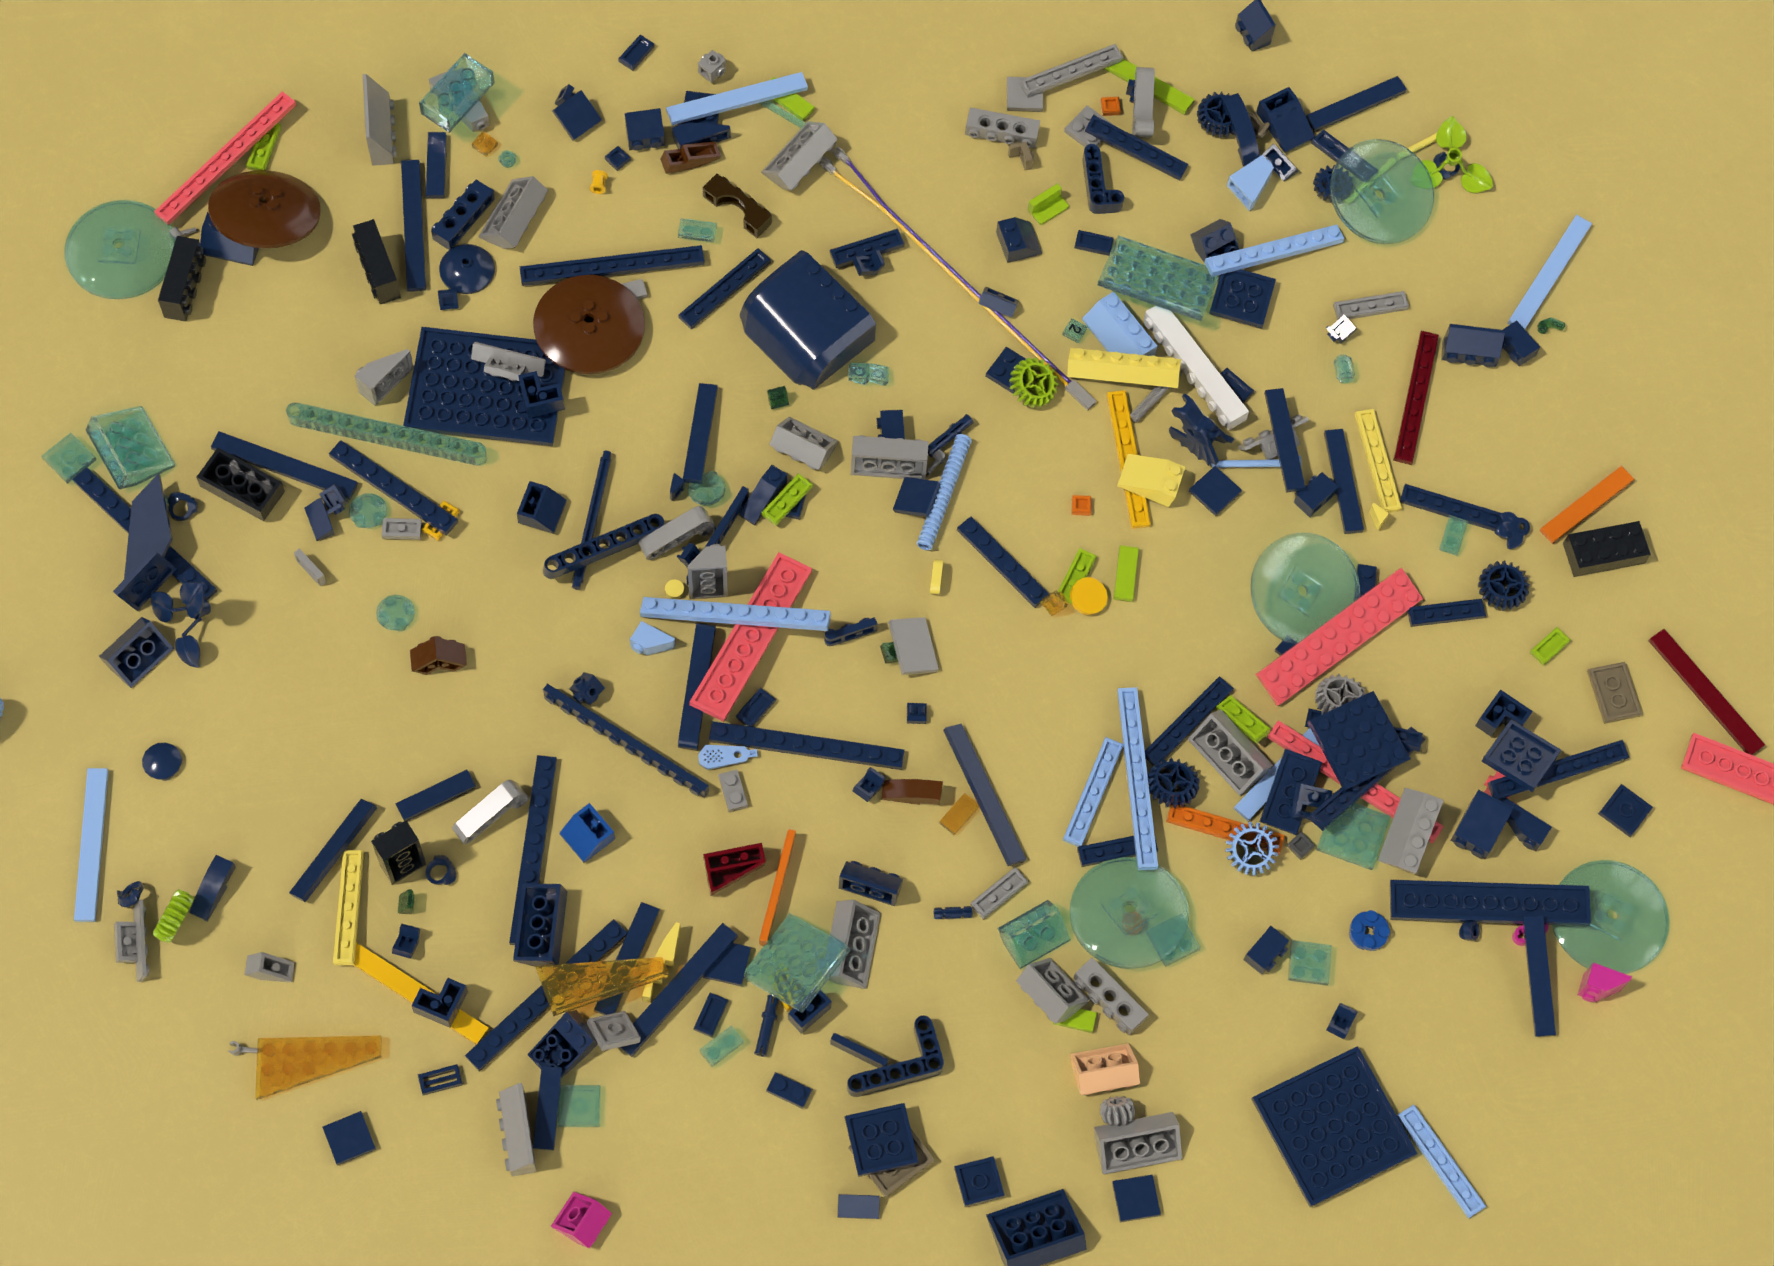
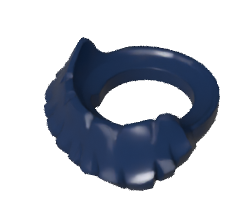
[1433,151,1460,179]
[168,492,198,521]
[425,855,456,885]
[117,881,144,907]

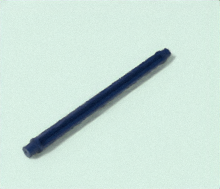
[572,450,611,590]

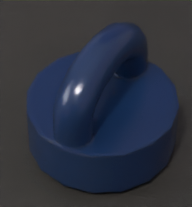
[1459,921,1480,941]

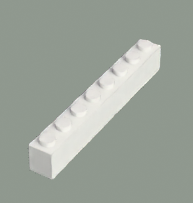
[1144,301,1249,430]

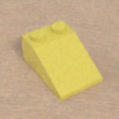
[1117,454,1185,507]

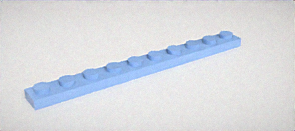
[640,597,831,631]
[1117,687,1158,870]

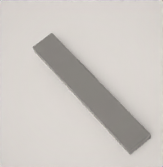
[1020,44,1123,98]

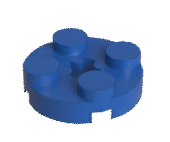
[1349,910,1390,951]

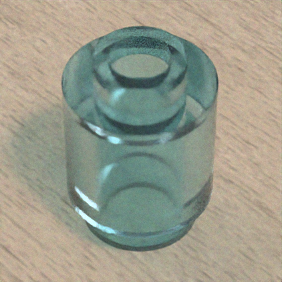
[1333,355,1355,383]

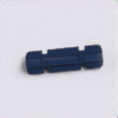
[933,906,973,919]

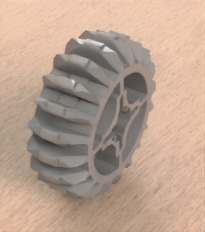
[1315,674,1366,714]

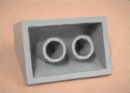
[770,417,838,470]
[1016,958,1089,1024]

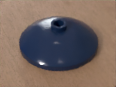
[439,244,495,294]

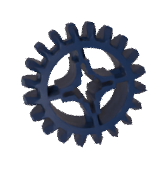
[1197,91,1235,138]
[1478,560,1530,611]
[1148,757,1200,808]

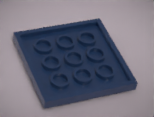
[1307,691,1411,791]

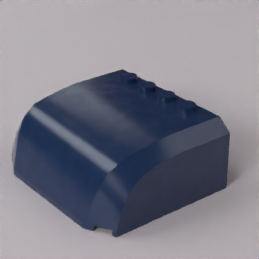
[740,250,876,390]

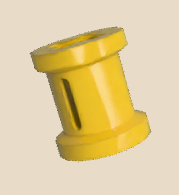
[590,170,608,194]

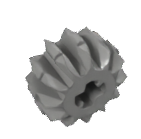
[1100,1096,1135,1126]

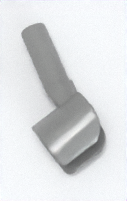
[169,227,197,241]
[926,450,945,475]
[229,1041,259,1056]

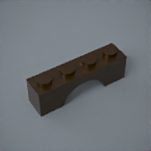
[702,174,772,238]

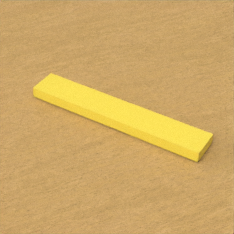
[1355,409,1402,513]
[333,850,364,965]

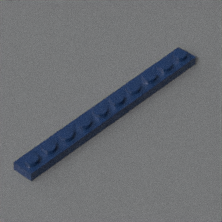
[519,245,704,286]
[73,468,217,601]
[543,683,709,798]
[709,721,905,770]
[509,755,557,945]
[465,919,627,1071]

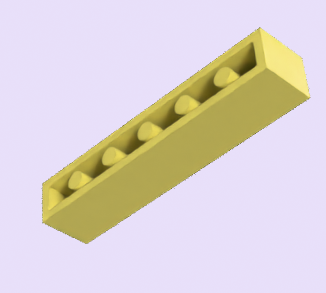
[1067,348,1181,388]

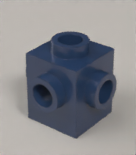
[569,672,605,705]

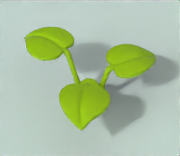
[1410,116,1493,193]

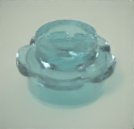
[498,150,516,168]

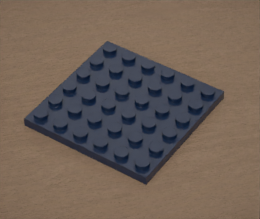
[1251,1046,1418,1208]

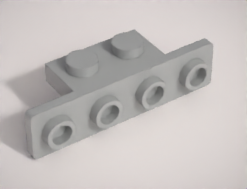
[471,342,546,381]
[1238,415,1309,460]
[114,900,149,982]

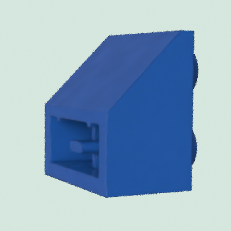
[559,803,615,863]

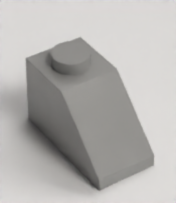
[245,952,295,982]

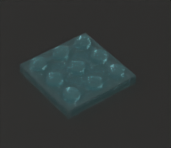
[1316,803,1390,870]

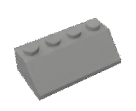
[761,121,837,190]
[478,176,548,249]
[850,435,928,480]
[688,544,728,600]
[1188,710,1273,796]
[1378,788,1443,875]
[822,900,881,989]
[496,1083,536,1176]
[1094,1112,1182,1174]

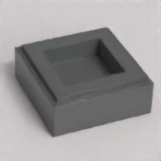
[1287,832,1315,860]

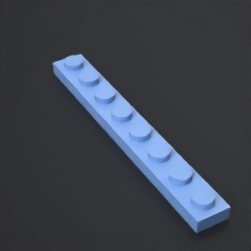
[1204,225,1344,277]

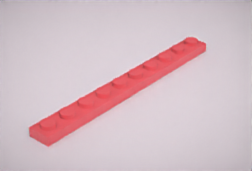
[154,91,296,225]
[1267,720,1444,844]

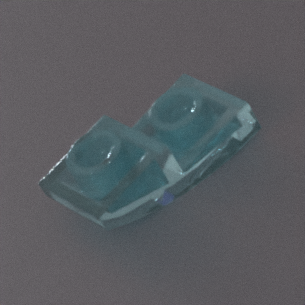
[849,363,889,386]
[1439,515,1468,556]

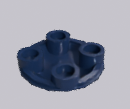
[142,742,182,781]

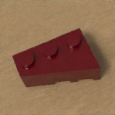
[703,843,766,896]

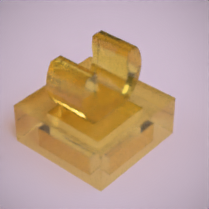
[472,131,498,157]
[1040,590,1068,616]

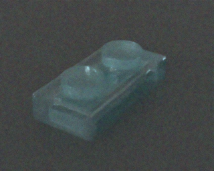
[678,218,717,242]
[699,1025,744,1067]

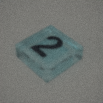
[1062,318,1088,343]

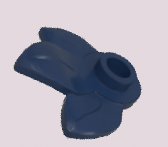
[1495,512,1530,549]

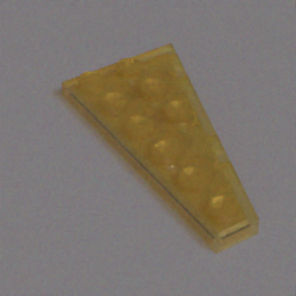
[535,957,669,1016]
[255,1035,382,1100]

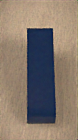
[1082,144,1124,214]

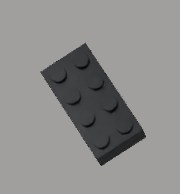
[352,219,401,304]
[158,236,206,322]
[196,448,285,521]
[1563,521,1651,577]
[371,820,427,885]

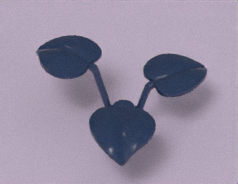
[150,582,211,668]

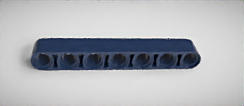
[543,514,664,579]
[678,623,716,750]

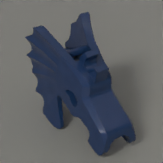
[1169,394,1234,466]

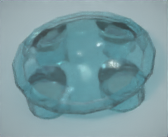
[688,471,725,506]
[349,493,387,528]
[376,595,415,631]

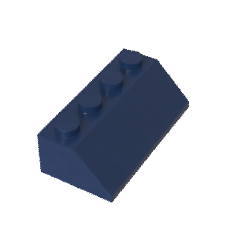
[513,883,568,968]

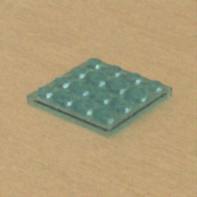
[743,913,851,1013]

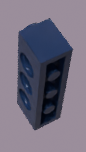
[431,179,495,250]

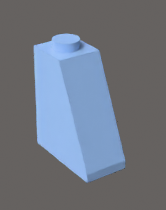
[1227,155,1274,211]

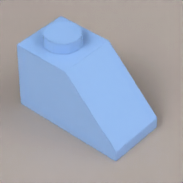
[630,621,675,655]

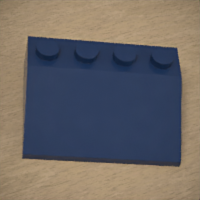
[986,1189,1087,1266]

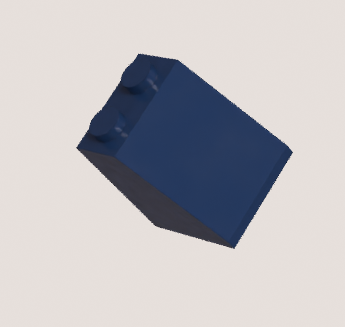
[1450,789,1513,859]

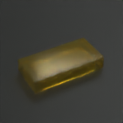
[939,793,979,835]

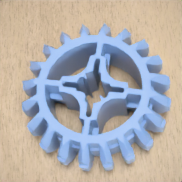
[1225,822,1279,875]

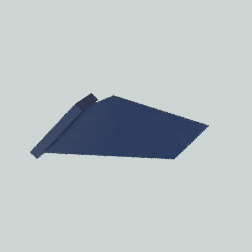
[113,473,177,611]

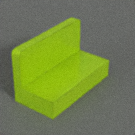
[1028,183,1069,225]

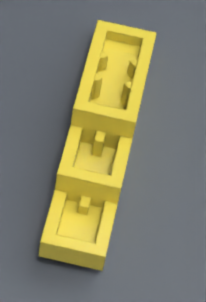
[642,922,680,1003]

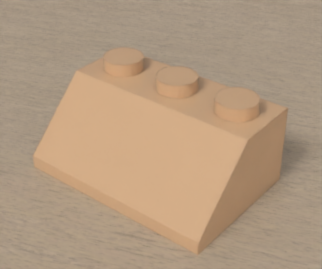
[1070,1043,1140,1095]

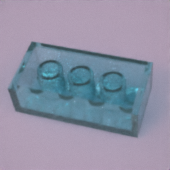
[419,53,495,133]

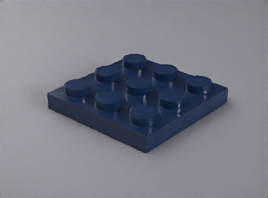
[1209,269,1276,329]
[1482,720,1561,792]
[844,1103,918,1177]

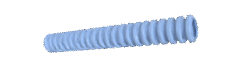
[916,434,972,550]

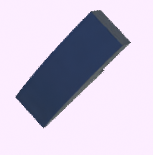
[189,855,236,922]

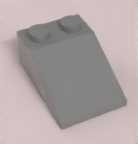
[355,349,414,406]

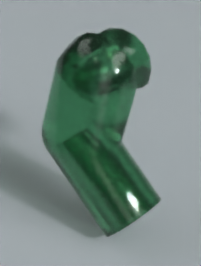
[1537,317,1565,334]

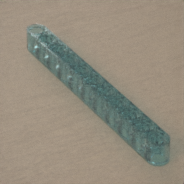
[286,403,487,466]

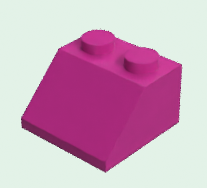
[1577,962,1632,1002]
[551,1191,612,1248]

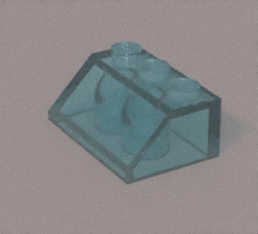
[997,900,1071,969]

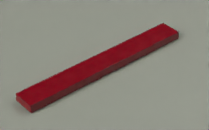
[1393,330,1439,465]
[1648,629,1765,755]

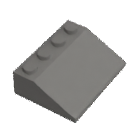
[363,74,397,166]

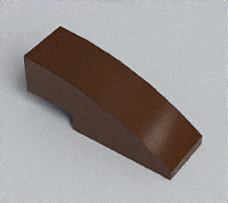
[660,142,721,174]
[881,779,943,805]

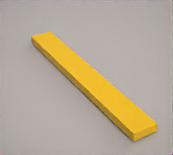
[1107,390,1151,529]
[353,942,489,1045]

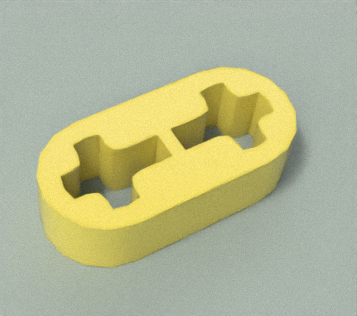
[930,559,943,595]

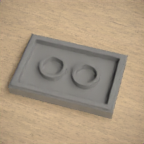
[888,617,939,675]

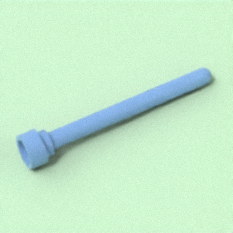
[1211,455,1301,468]

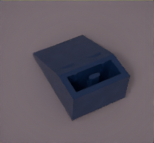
[1256,87,1315,153]
[527,1010,598,1078]

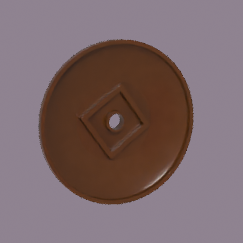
[208,170,321,248]
[533,275,645,374]

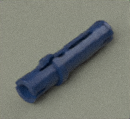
[928,414,974,457]
[754,995,780,1057]

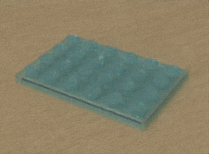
[1097,235,1220,321]

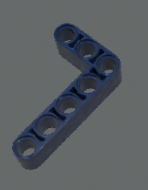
[847,1015,944,1097]

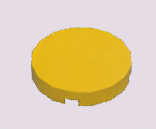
[1070,577,1108,615]

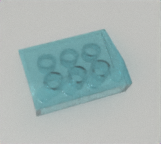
[86,406,175,489]

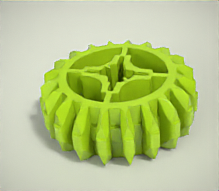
[1009,358,1059,408]
[153,890,194,943]

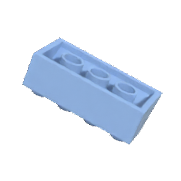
[1082,292,1157,356]

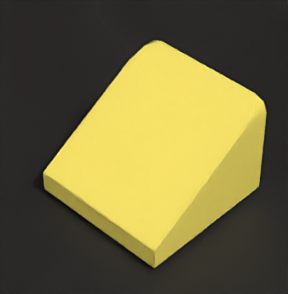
[1369,503,1389,530]

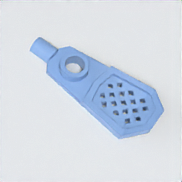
[698,745,757,770]

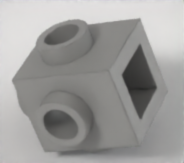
[698,50,726,83]

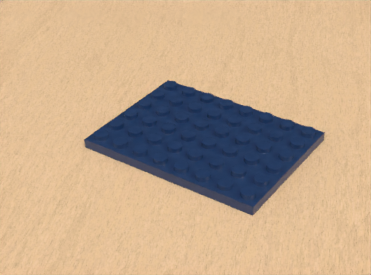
[403,327,565,446]

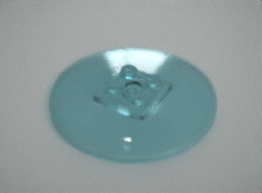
[1330,139,1434,244]
[64,200,176,299]
[1251,533,1360,645]
[1070,857,1189,969]
[1552,860,1669,974]

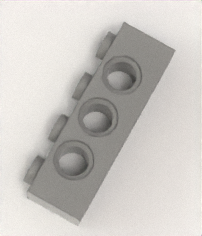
[965,108,1040,148]
[1073,958,1149,1036]

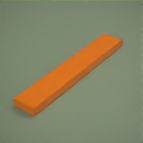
[1539,466,1634,544]
[1166,804,1285,855]
[759,829,796,947]

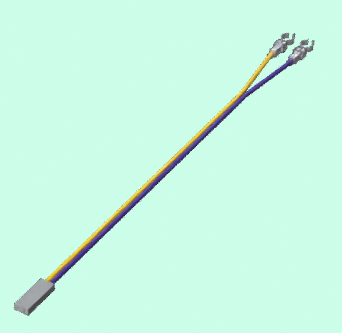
[819,142,1096,411]

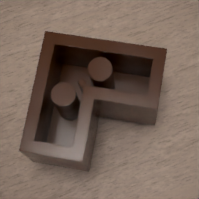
[410,636,467,675]

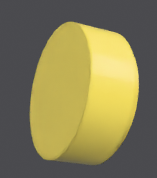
[665,579,684,599]

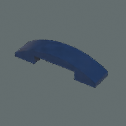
[1221,93,1260,166]

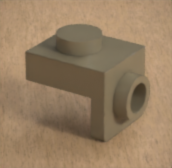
[1248,112,1270,139]
[1008,142,1035,170]

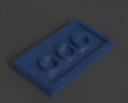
[1259,749,1322,836]

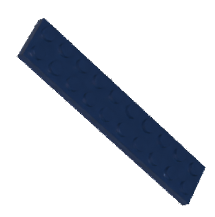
[1390,880,1591,926]

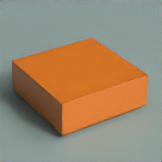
[1101,96,1121,116]
[1072,495,1091,516]

